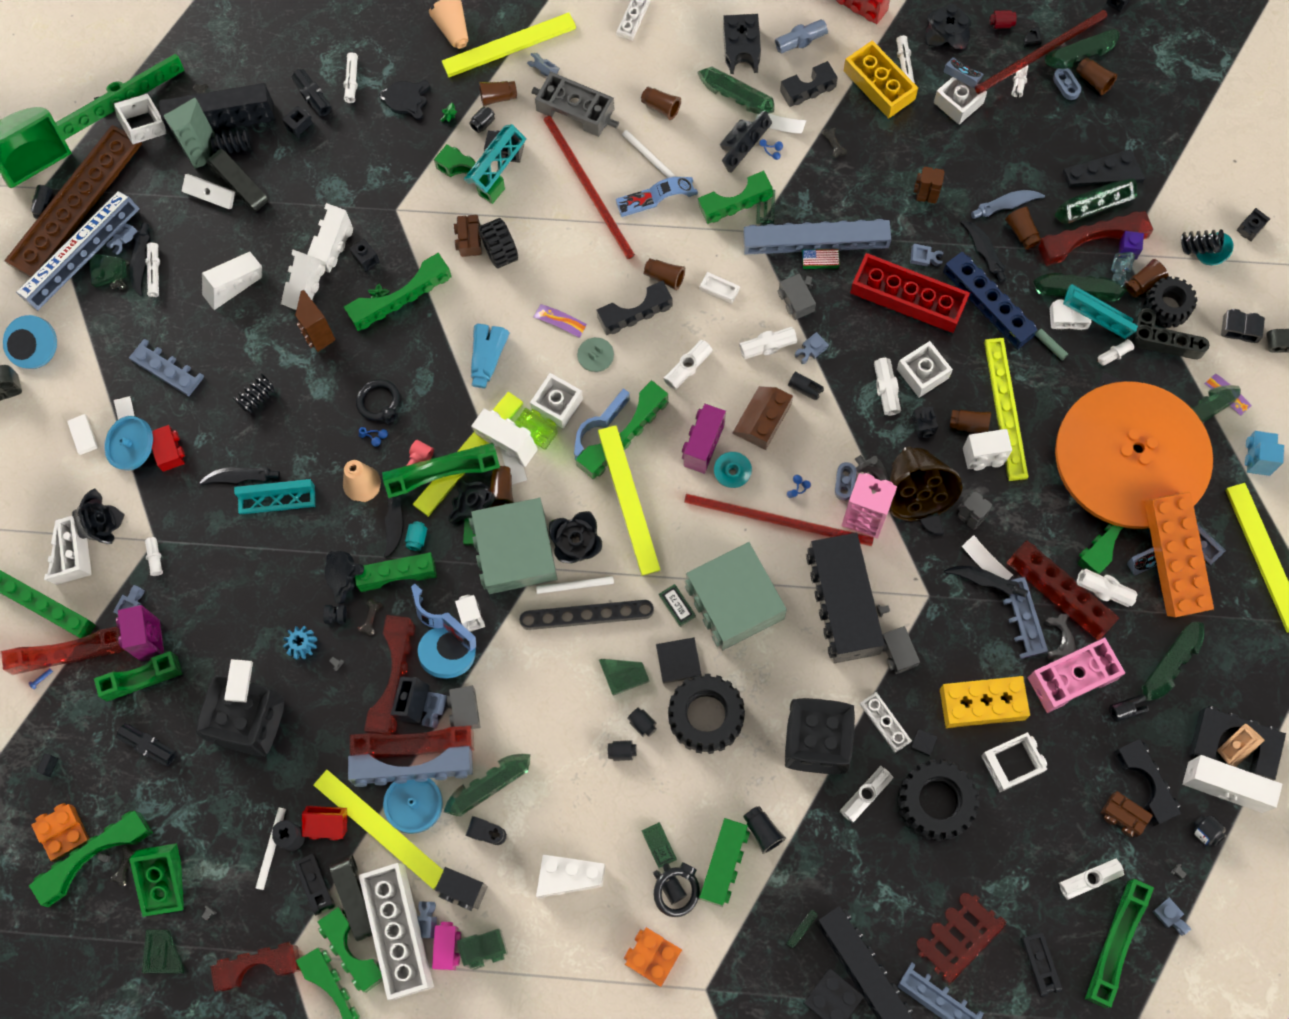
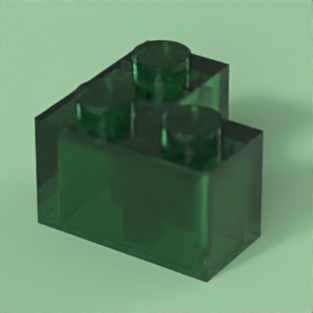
[456,929,508,970]

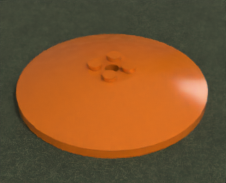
[1055,382,1213,529]

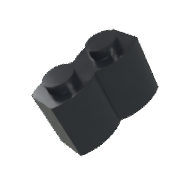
[1221,309,1265,343]

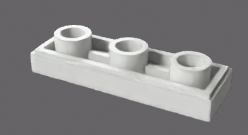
[616,0,651,41]
[182,174,236,209]
[860,692,912,753]

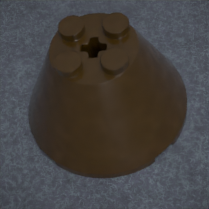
[889,447,963,521]

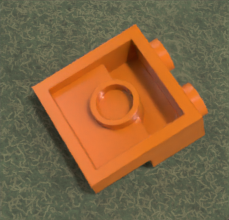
[32,803,89,862]
[623,927,682,987]

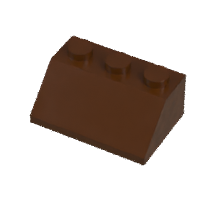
[295,289,336,352]
[733,386,793,450]

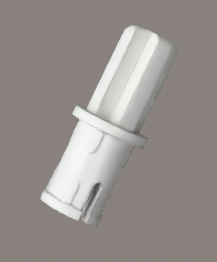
[1011,62,1028,97]
[1098,339,1134,366]
[145,537,163,576]

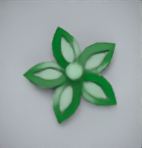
[440,103,457,122]
[368,284,390,298]

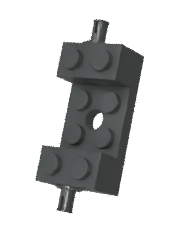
[531,72,619,137]

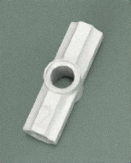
[739,327,797,359]
[664,340,713,390]
[874,358,901,416]
[1076,569,1137,607]
[840,766,894,823]
[1059,858,1124,900]

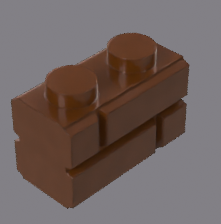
[913,166,945,204]
[454,214,482,257]
[1100,791,1153,837]

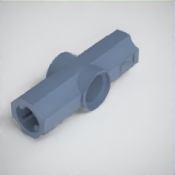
[775,19,828,54]

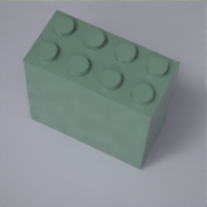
[469,498,558,594]
[685,542,787,651]

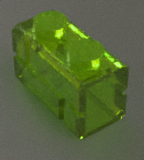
[514,408,558,450]

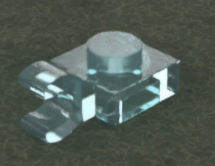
[1111,252,1135,286]

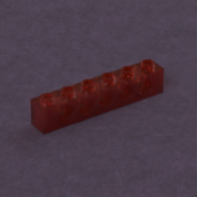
[1007,540,1119,640]

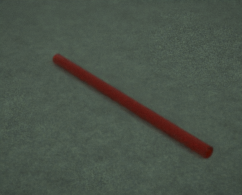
[975,10,1107,94]
[544,116,635,259]
[684,493,874,546]

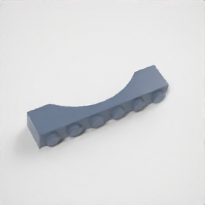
[348,746,473,787]

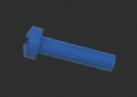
[29,668,53,689]

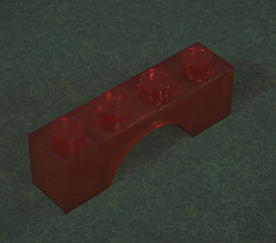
[210,942,301,992]

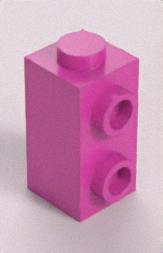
[432,922,462,971]

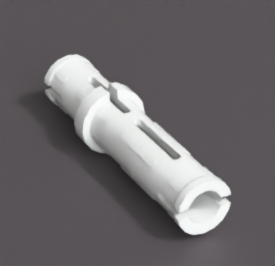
[896,36,915,84]
[343,53,358,103]
[145,243,160,297]

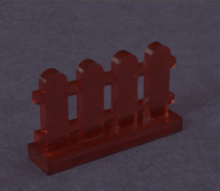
[917,893,1007,986]

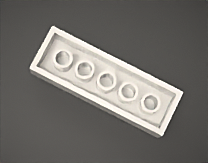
[359,863,434,1000]

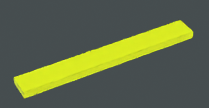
[442,12,576,78]
[984,338,1028,481]
[413,391,523,517]
[598,425,660,576]
[1225,483,1289,633]
[314,770,443,890]

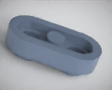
[1053,67,1081,100]
[835,462,857,501]

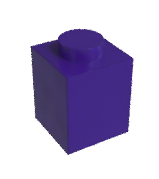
[1118,231,1144,260]

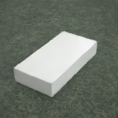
[699,272,740,304]
[67,414,98,455]
[224,659,253,703]

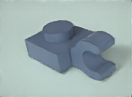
[527,53,560,76]
[106,223,137,255]
[113,585,145,614]
[1152,897,1191,936]

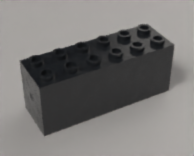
[806,532,885,664]

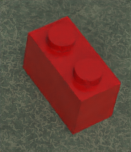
[152,425,185,472]
[302,806,347,840]

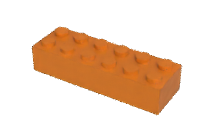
[1144,492,1214,617]

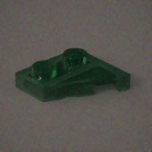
[90,254,127,287]
[599,659,649,696]
[142,930,184,974]

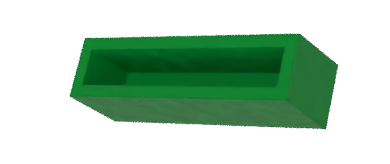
[699,818,750,907]

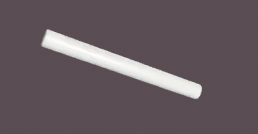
[622,130,675,178]
[536,576,614,594]
[256,807,286,890]

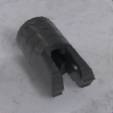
[31,185,53,219]
[788,371,824,401]
[1109,694,1149,722]
[653,863,687,905]

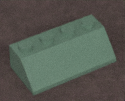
[164,98,215,169]

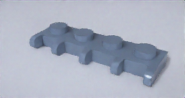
[129,339,204,397]
[1003,577,1048,659]
[897,962,984,1019]

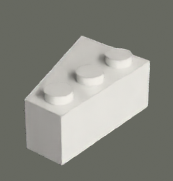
[307,203,353,273]
[281,250,326,310]
[202,252,262,310]
[471,408,538,467]
[44,516,92,585]
[536,855,605,899]

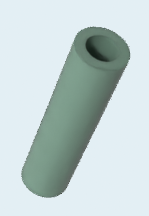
[1035,329,1068,361]

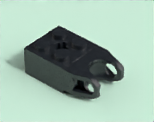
[723,14,761,74]

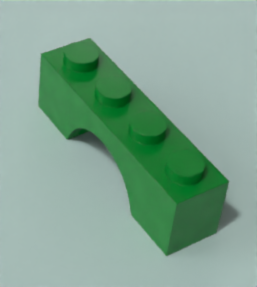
[434,144,505,204]
[698,170,773,224]
[355,552,437,592]
[94,651,182,702]
[318,907,383,993]

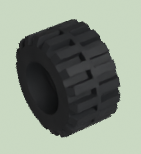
[479,218,518,269]
[1144,276,1198,328]

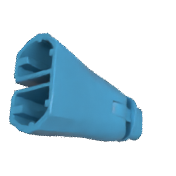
[471,324,510,388]

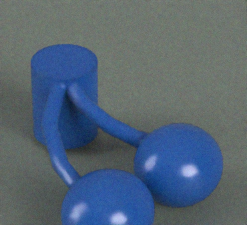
[760,139,783,160]
[358,427,388,447]
[787,475,811,498]

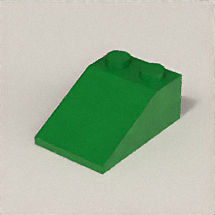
[129,843,184,917]

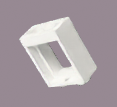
[114,94,166,144]
[981,733,1047,792]

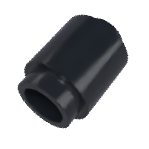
[469,107,495,133]
[627,707,657,737]
[608,740,637,761]

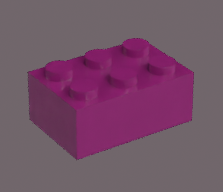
[682,403,726,474]
[116,605,164,662]

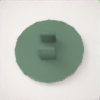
[577,337,614,372]

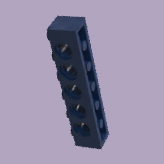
[943,252,1038,350]

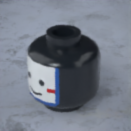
[1194,816,1226,847]

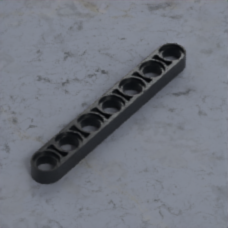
[519,600,654,630]

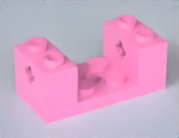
[841,473,897,539]
[1028,638,1125,713]

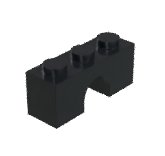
[780,61,838,107]

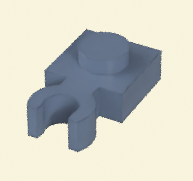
[910,244,943,267]
[795,332,829,364]
[422,692,447,728]
[417,901,437,938]

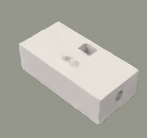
[1182,755,1283,813]

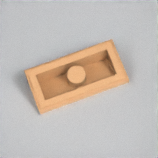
[1217,724,1265,767]

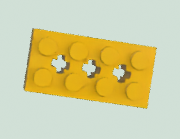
[843,40,918,119]
[940,676,1030,728]

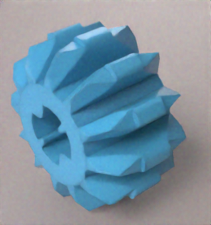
[283,626,317,660]

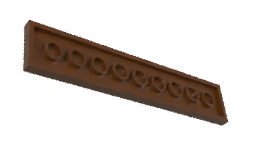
[4,125,142,278]

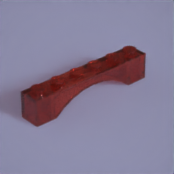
[1038,211,1154,266]
[364,615,415,737]
[1,626,125,675]
[350,725,474,758]

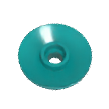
[1196,232,1234,266]
[714,452,752,488]

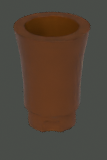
[1076,58,1117,95]
[479,81,517,107]
[641,86,681,120]
[1005,207,1041,249]
[643,258,686,291]
[1125,259,1169,298]
[950,410,991,434]
[489,466,514,507]

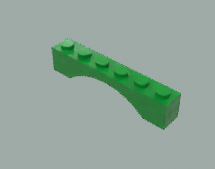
[344,252,452,331]
[576,380,669,480]
[382,442,500,498]
[1077,524,1124,574]
[0,570,96,641]
[29,810,153,907]
[1085,879,1154,1008]
[296,947,360,1019]

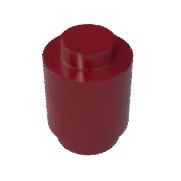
[990,10,1016,29]

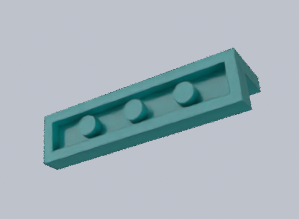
[464,124,527,193]
[1063,284,1138,339]
[234,479,316,515]

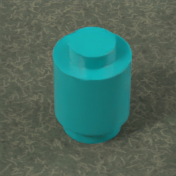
[405,521,428,551]

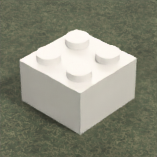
[934,77,987,125]
[897,341,953,398]
[530,373,583,429]
[963,429,1012,470]

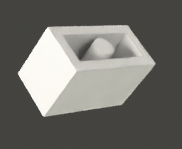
[455,595,485,632]

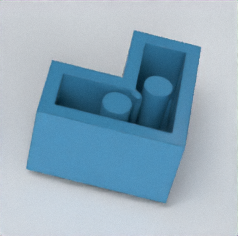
[1245,431,1284,476]

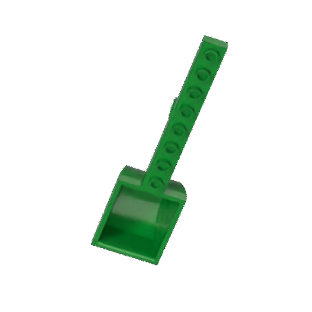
[0,54,185,188]

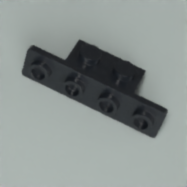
[720,110,772,173]

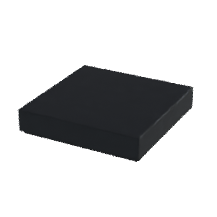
[656,637,702,684]

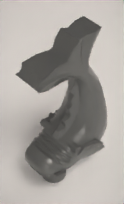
[855,455,889,481]
[1044,614,1076,662]

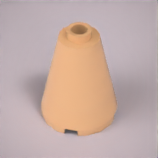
[429,0,469,49]
[343,460,381,502]

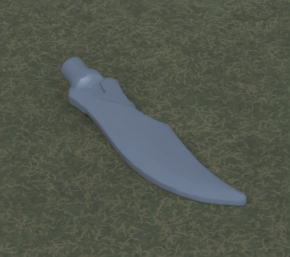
[971,190,1045,219]

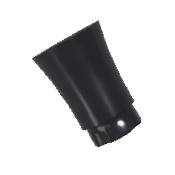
[743,806,786,854]

